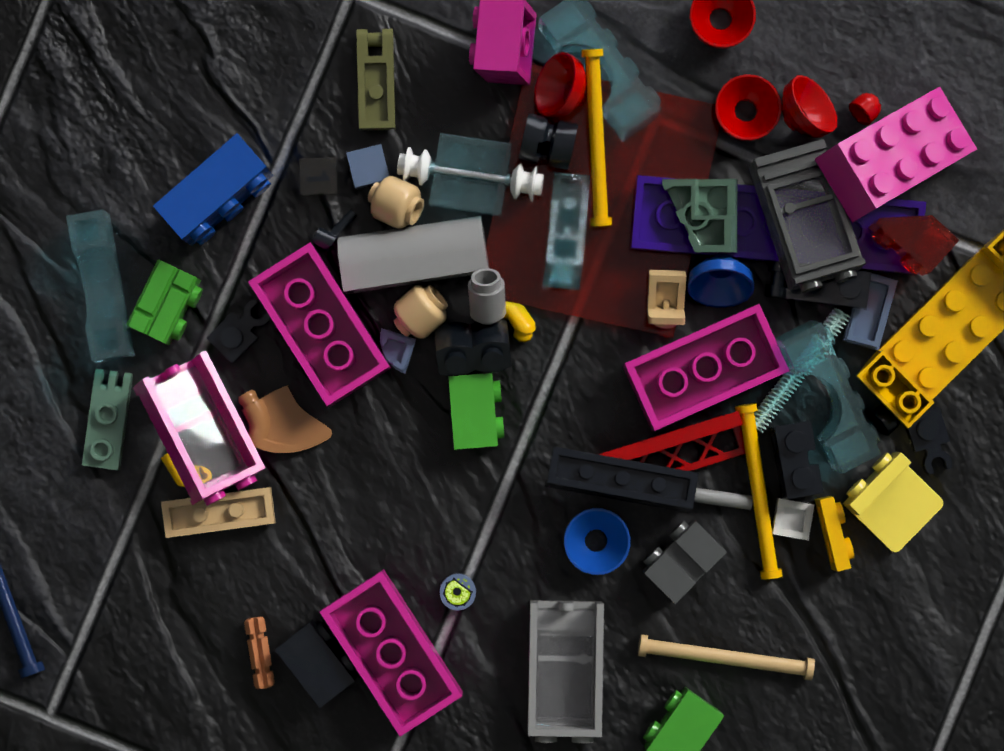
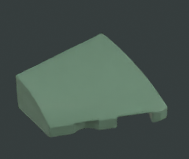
[662,179,738,253]

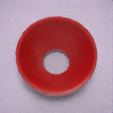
[689,0,756,49]
[534,52,587,119]
[715,74,782,141]
[781,75,837,138]

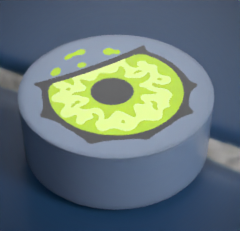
[440,573,476,611]

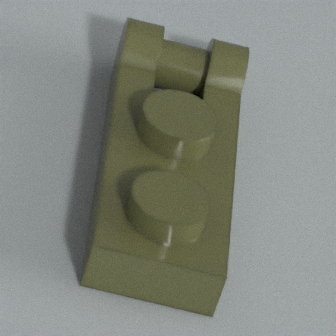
[356,28,396,131]

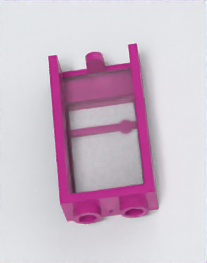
[133,351,265,506]

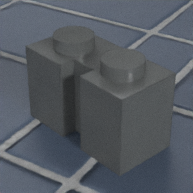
[642,520,727,604]

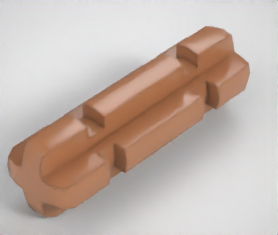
[244,617,275,689]

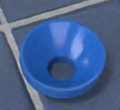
[687,254,754,308]
[564,508,631,575]

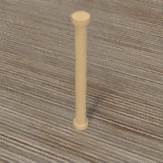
[638,634,815,680]

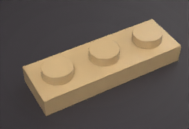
[161,487,276,538]

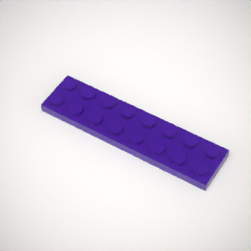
[630,175,926,275]

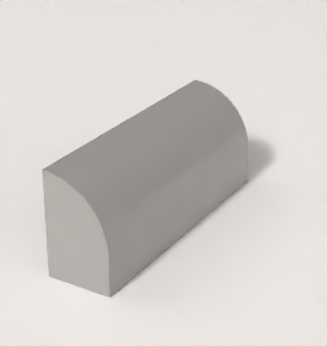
[337,215,489,294]

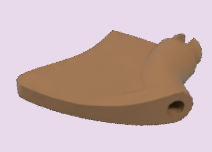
[238,386,332,453]

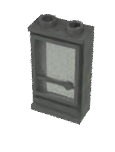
[749,139,866,293]

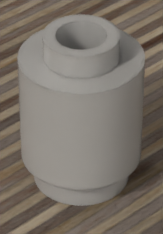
[468,268,506,325]

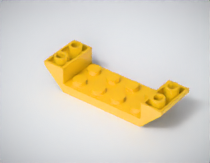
[856,229,1004,428]

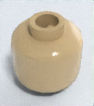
[368,176,424,229]
[393,285,448,338]

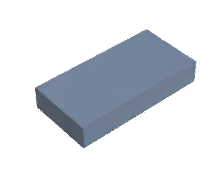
[842,271,898,351]

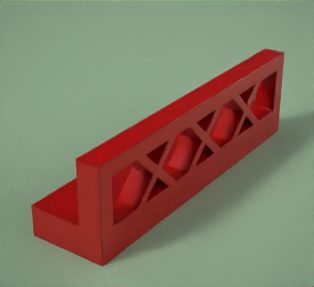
[598,411,746,471]

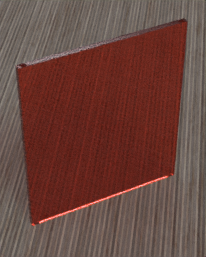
[486,63,720,338]

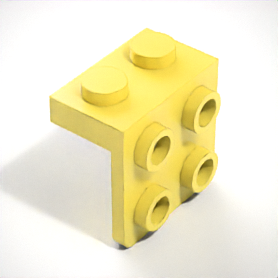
[843,452,943,552]

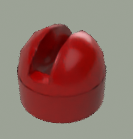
[849,93,881,125]

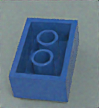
[153,133,274,246]

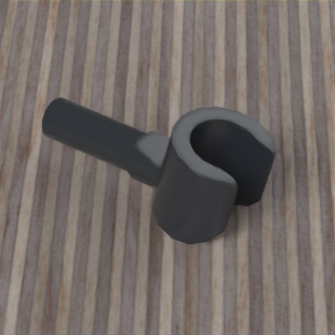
[312,210,357,252]

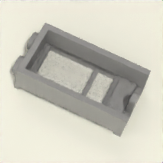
[527,600,604,743]

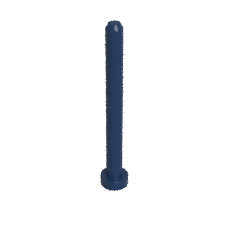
[0,564,46,679]

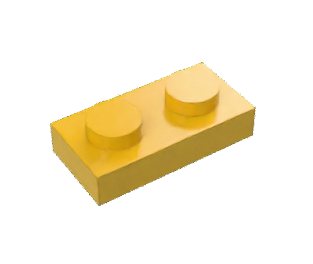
[814,496,854,572]

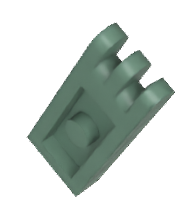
[82,368,133,470]

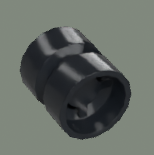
[519,113,578,170]

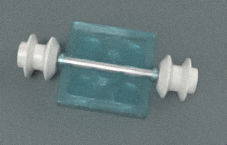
[397,133,544,217]

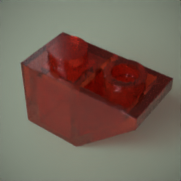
[868,215,959,276]

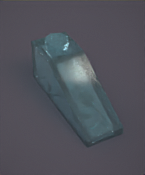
[543,172,590,290]

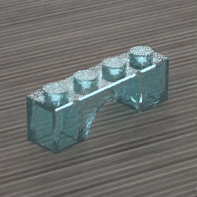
[538,0,662,142]
[66,209,135,363]
[775,320,881,474]

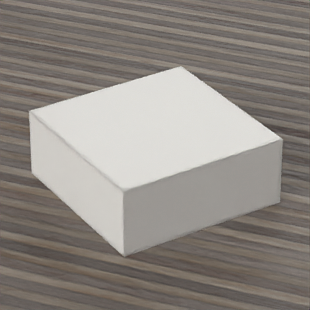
[772,498,815,541]

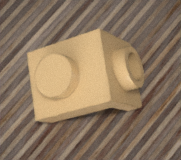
[647,270,686,329]

